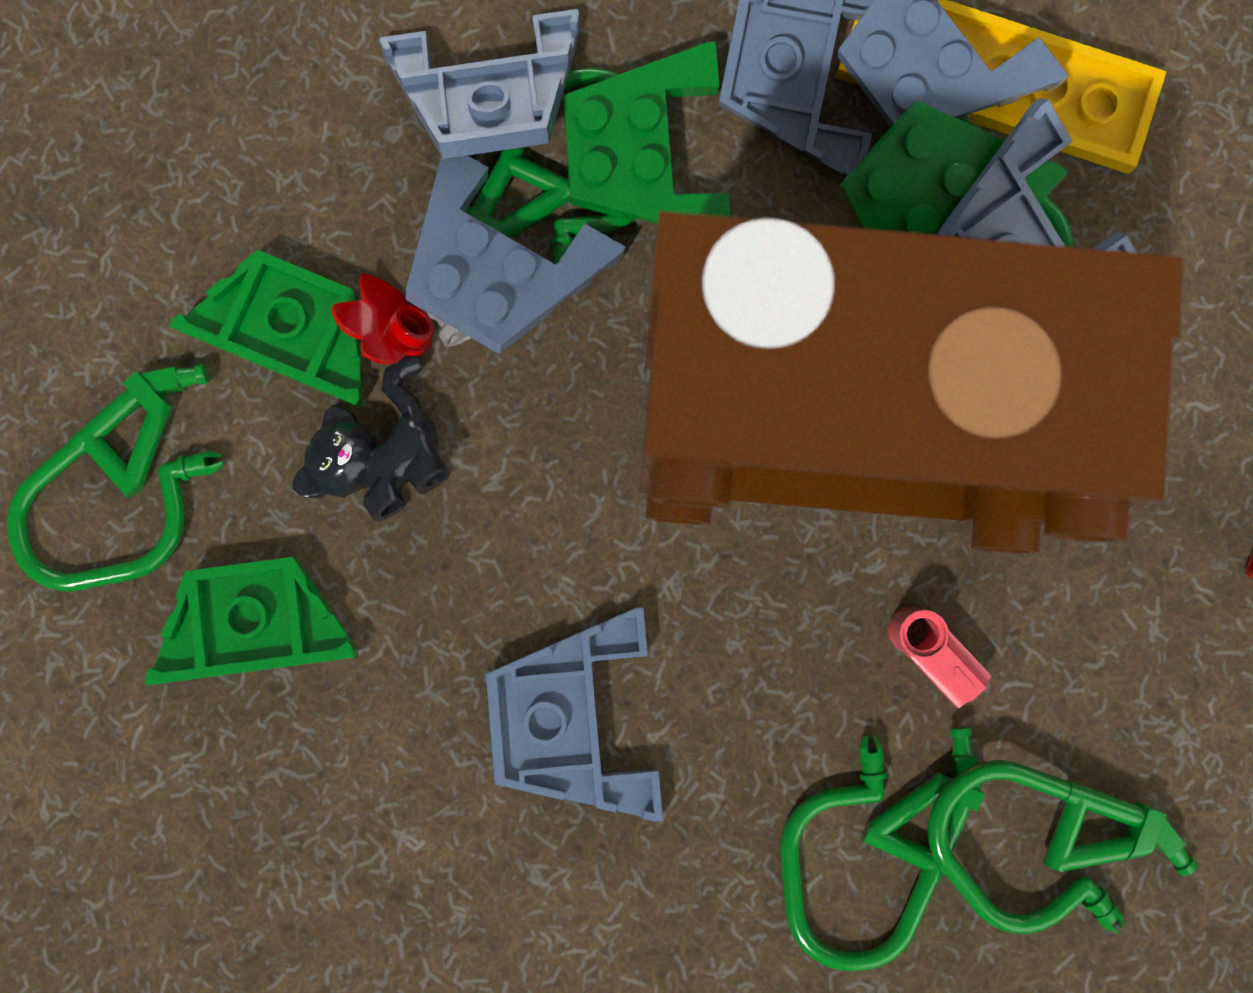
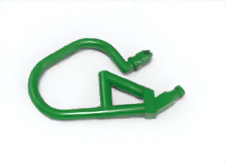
[464,68,633,264]
[7,363,225,592]
[780,726,985,971]
[928,760,1198,934]

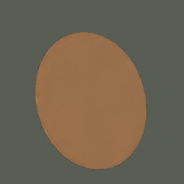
[929,308,1061,438]

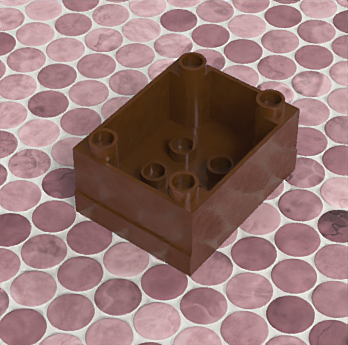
[639,211,1184,554]

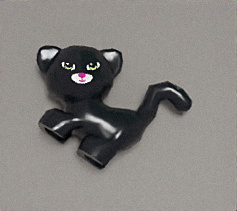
[292,355,448,522]

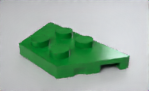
[169,250,363,408]
[145,557,359,686]

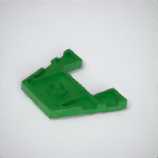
[563,42,731,224]
[839,101,1069,235]

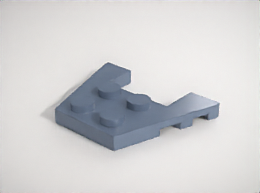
[719,0,874,177]
[838,0,1069,127]
[380,9,581,159]
[936,98,1137,253]
[406,155,625,354]
[486,607,663,822]

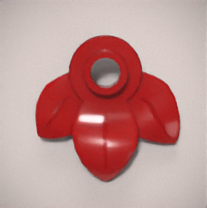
[331,273,434,364]

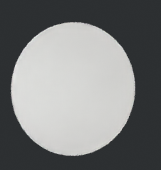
[703,219,834,347]

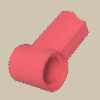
[888,606,992,708]

